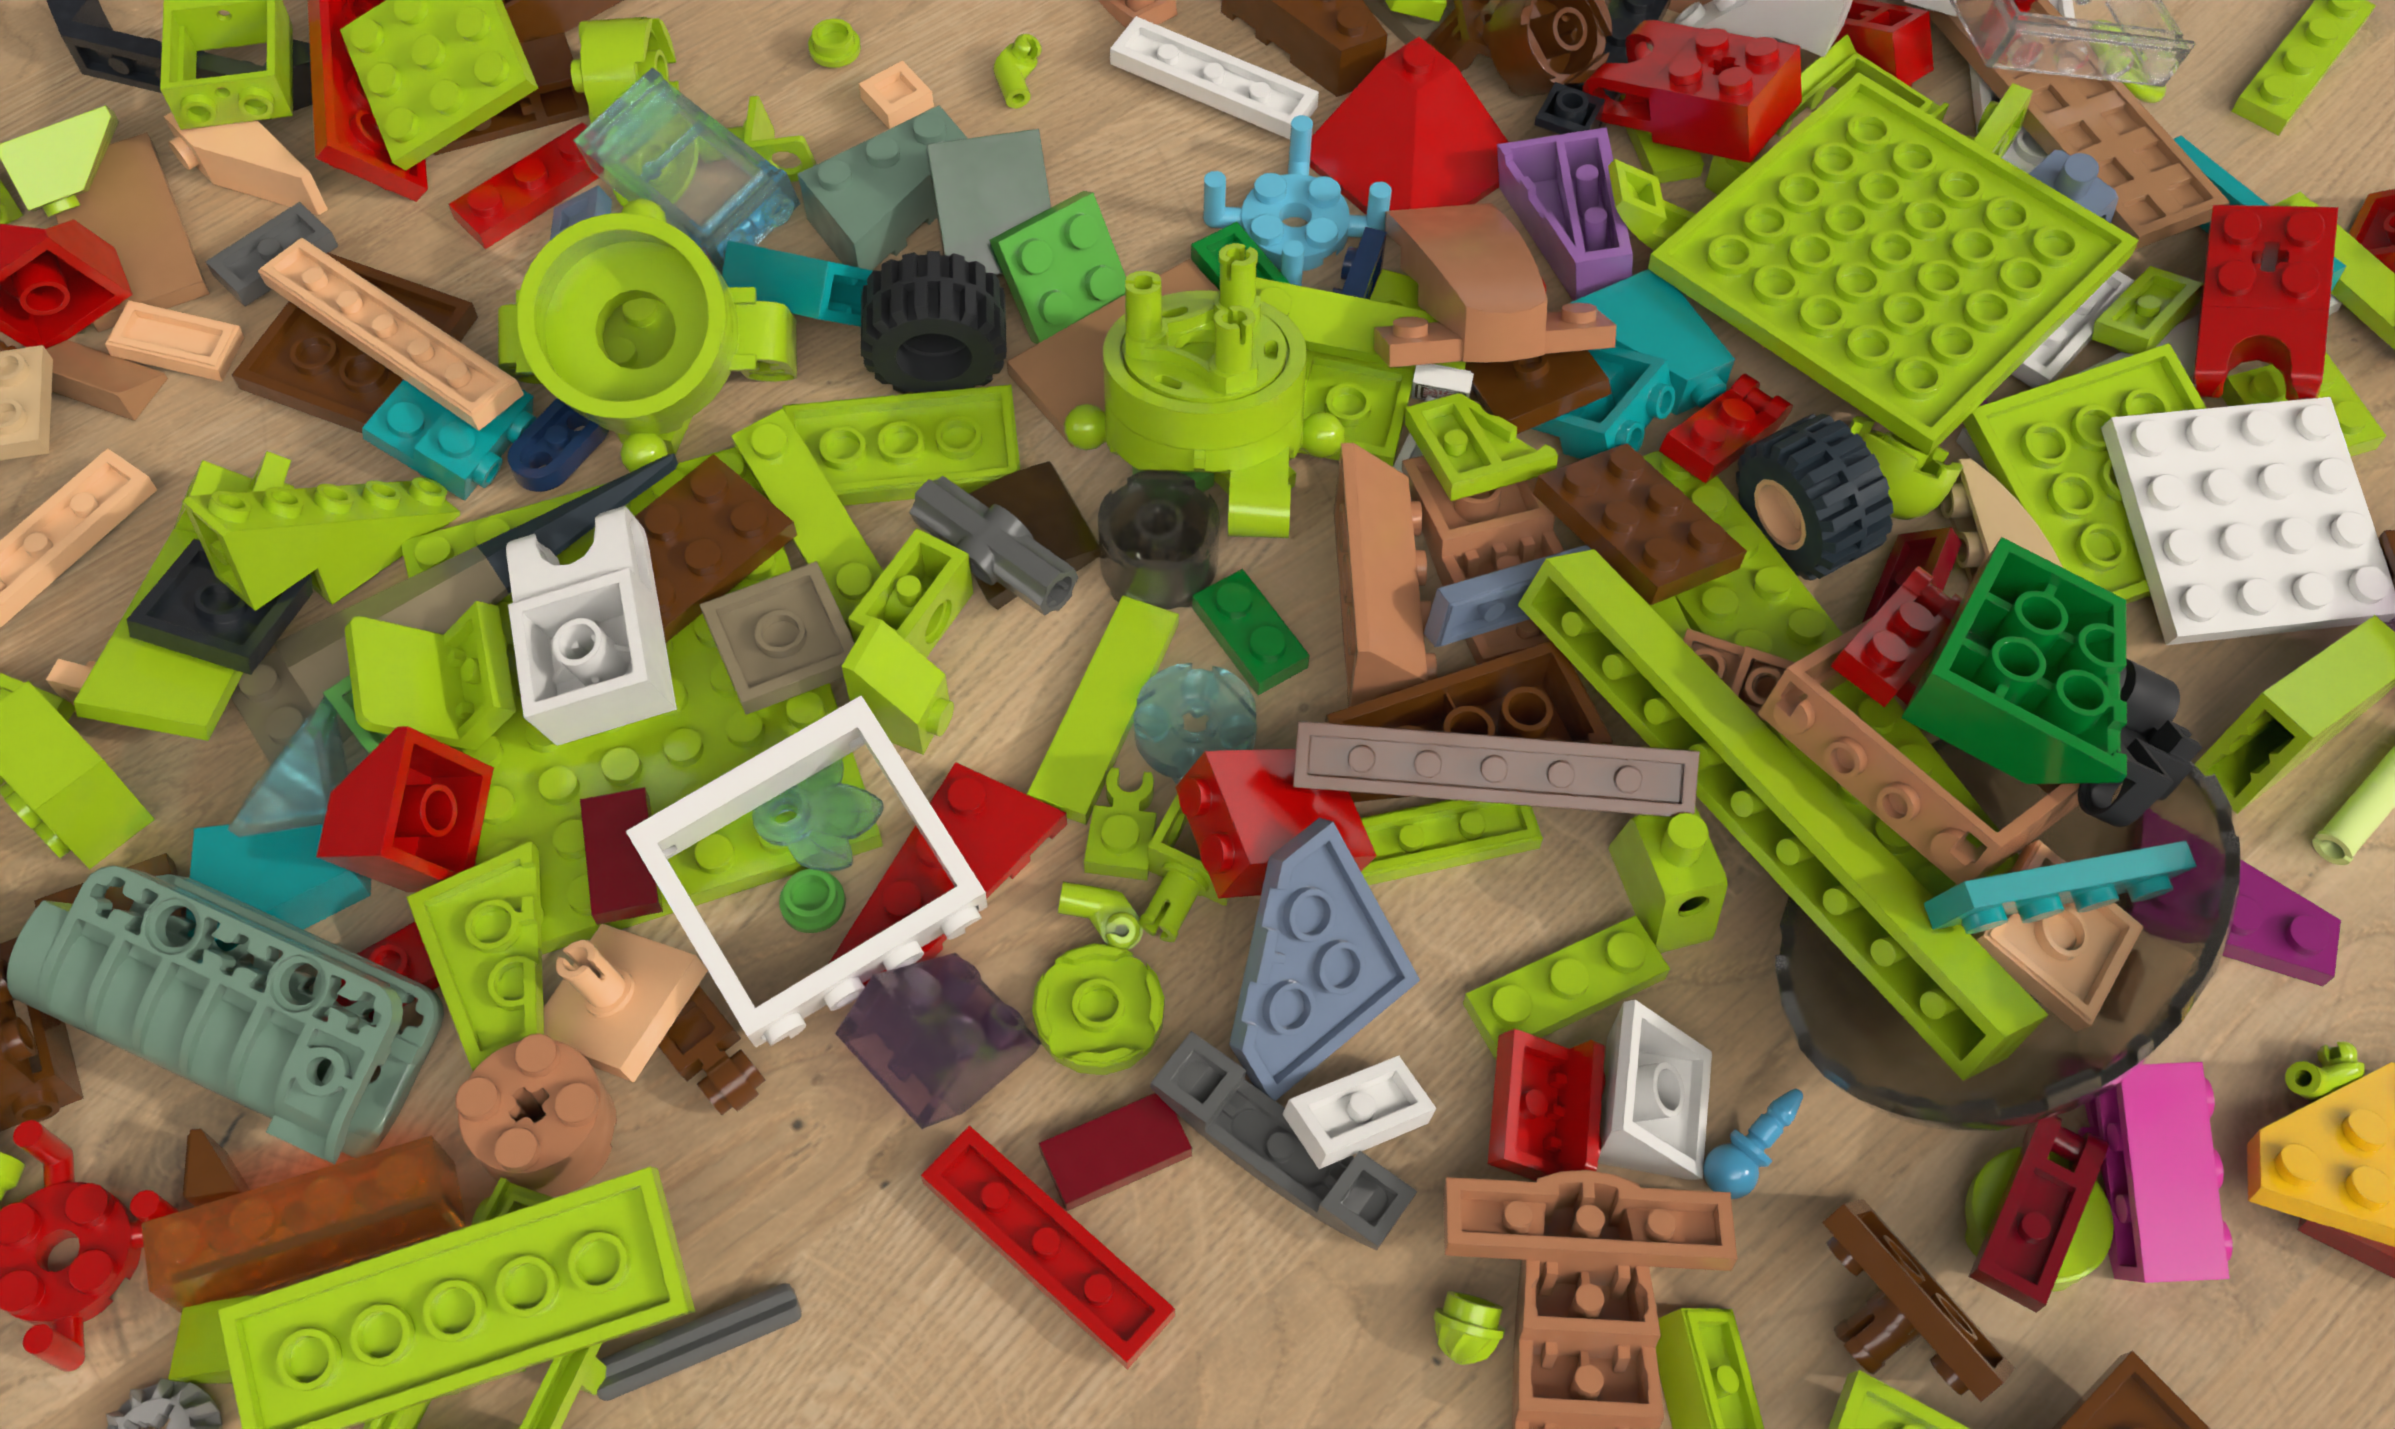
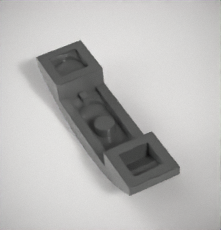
[1150,1031,1417,1251]

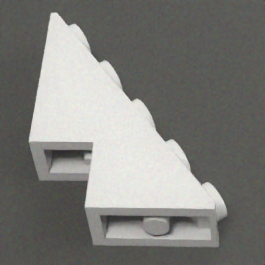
[1675,0,1853,57]

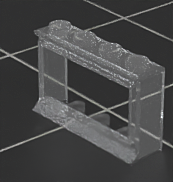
[1949,0,2196,87]

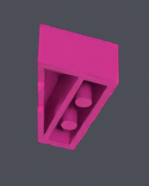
[2063,1062,2233,1283]

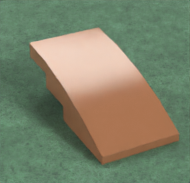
[1402,456,1565,665]

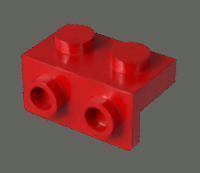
[1487,1028,1606,1181]

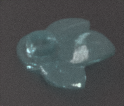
[752,758,884,872]

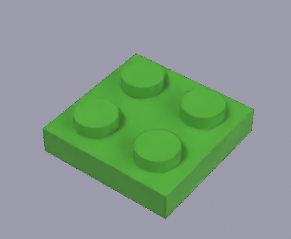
[989,191,1126,344]

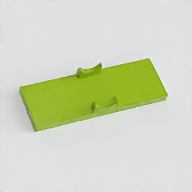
[217,1166,695,1429]

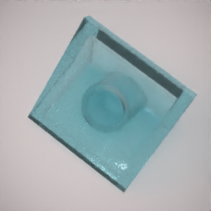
[227,697,348,837]

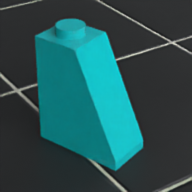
[722,240,873,327]
[1568,269,1735,415]
[186,814,372,951]

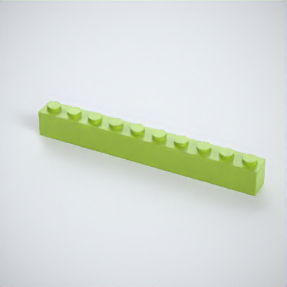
[1518,549,2049,1081]

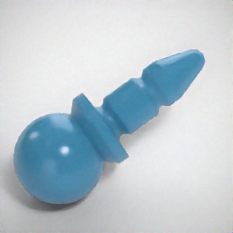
[1703,1089,1803,1199]

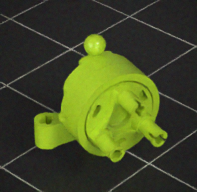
[1064,243,1345,538]

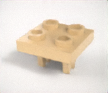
[0,345,53,461]

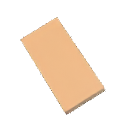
[105,300,244,382]

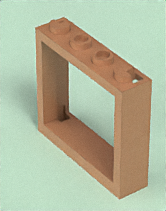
[1758,617,2080,885]

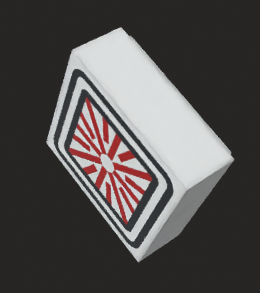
[1411,364,1474,401]

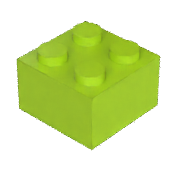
[0,681,155,870]

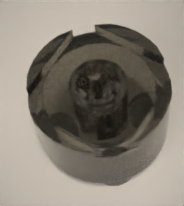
[1098,470,1220,610]

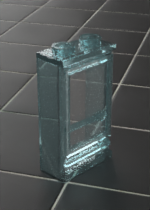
[573,67,801,276]

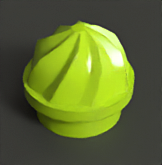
[1433,1291,1505,1365]

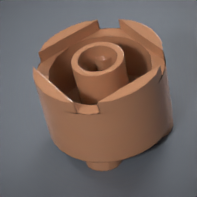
[455,1034,617,1197]

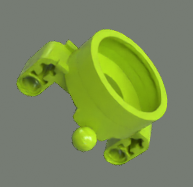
[498,198,797,472]

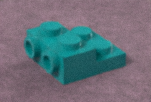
[1531,346,1675,459]
[362,380,537,501]

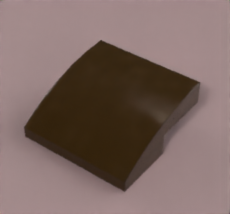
[969,461,1105,610]

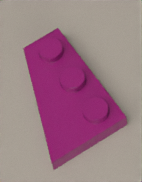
[2129,807,2341,987]

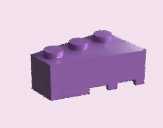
[1497,127,1633,301]

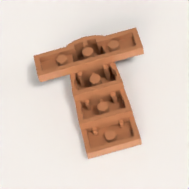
[1374,203,1616,368]
[1443,1170,1737,1429]

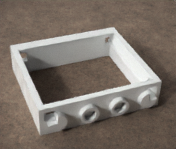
[626,695,987,1047]

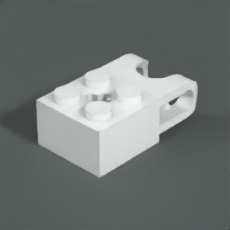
[506,506,677,746]

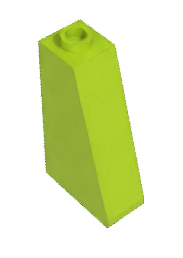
[2191,615,2395,814]

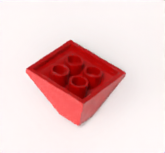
[1310,36,1509,215]

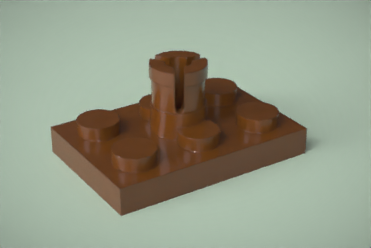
[1822,1199,2015,1402]

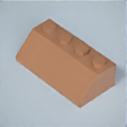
[1333,443,1437,707]

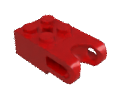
[1583,20,1802,163]
[2193,205,2339,401]

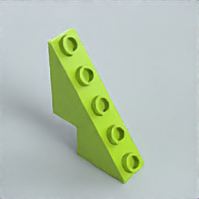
[182,477,461,611]

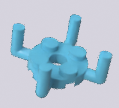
[1203,115,1392,286]

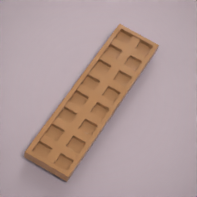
[1921,0,2229,250]

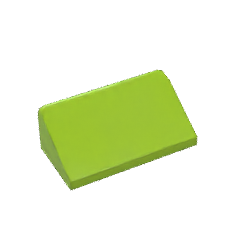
[1656,1308,1765,1429]

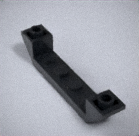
[46,0,313,111]
[1534,0,1671,134]

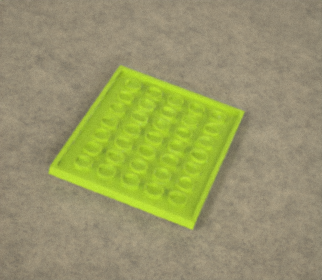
[401,447,883,955]

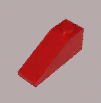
[1830,0,1934,87]

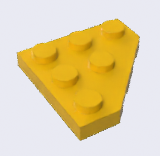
[2247,1062,2395,1247]

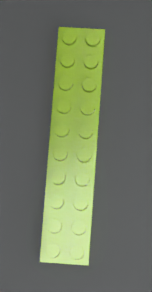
[1643,450,2019,897]

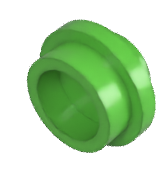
[779,869,846,933]

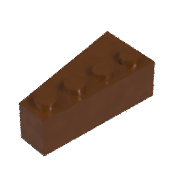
[1325,641,1613,802]

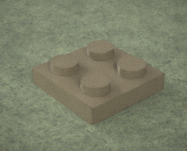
[700,561,855,715]

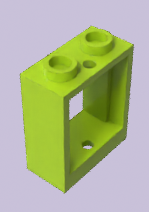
[160,0,293,130]

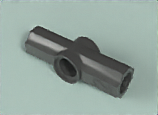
[909,476,1078,616]

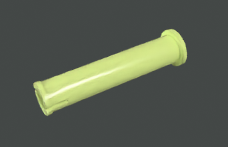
[2312,745,2395,865]

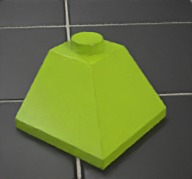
[0,105,119,217]

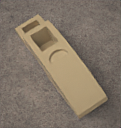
[1940,459,2063,583]

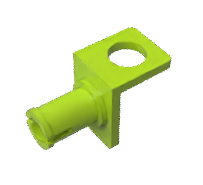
[698,95,817,182]
[1138,794,1230,942]

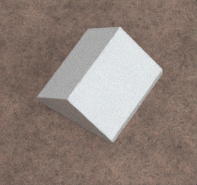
[1598,1000,1712,1180]

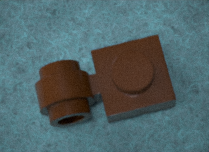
[658,985,766,1115]

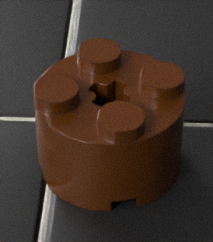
[1483,0,1612,96]

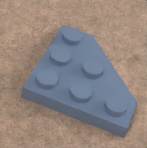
[1229,818,1420,1101]

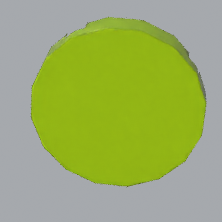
[1032,943,1165,1075]

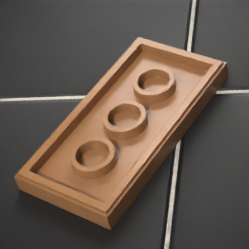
[55,132,210,332]
[1007,259,1219,448]

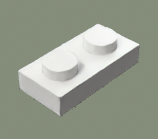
[1282,1056,1437,1169]

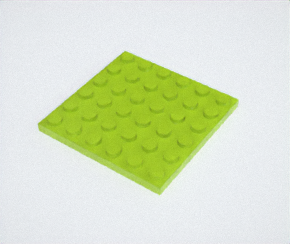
[1648,72,2139,456]

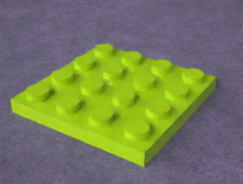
[1963,343,2206,604]

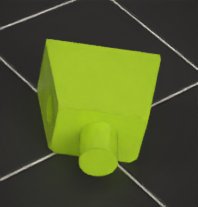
[1608,806,1728,953]

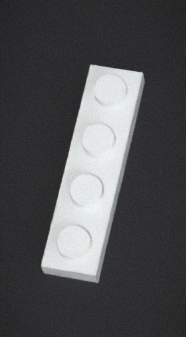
[1110,16,1319,139]

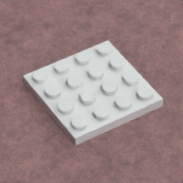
[2101,397,2395,645]

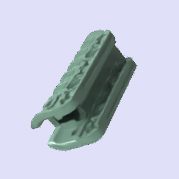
[7,866,444,1165]

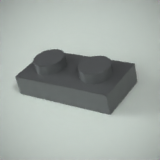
[205,202,338,307]

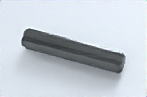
[597,1283,802,1401]

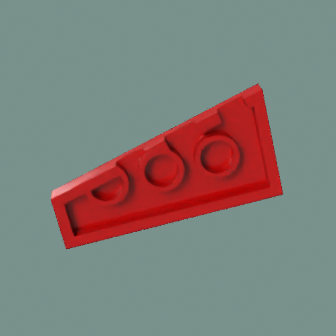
[828,762,1067,1008]

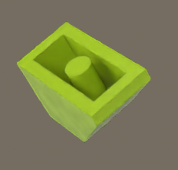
[841,616,954,755]

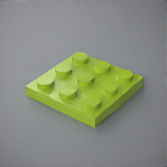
[340,0,538,171]

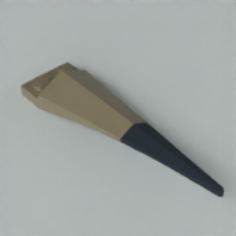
[231,454,678,779]

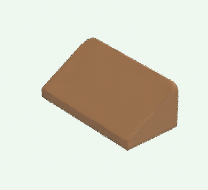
[46,340,168,421]

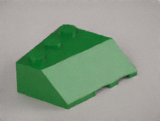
[1901,537,2127,784]

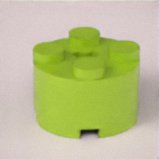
[571,17,679,131]

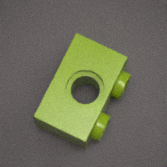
[848,528,974,658]

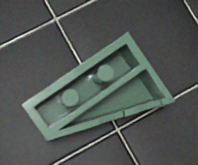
[798,105,967,270]

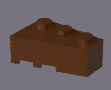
[1221,0,1388,97]

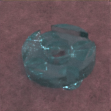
[1133,663,1257,784]

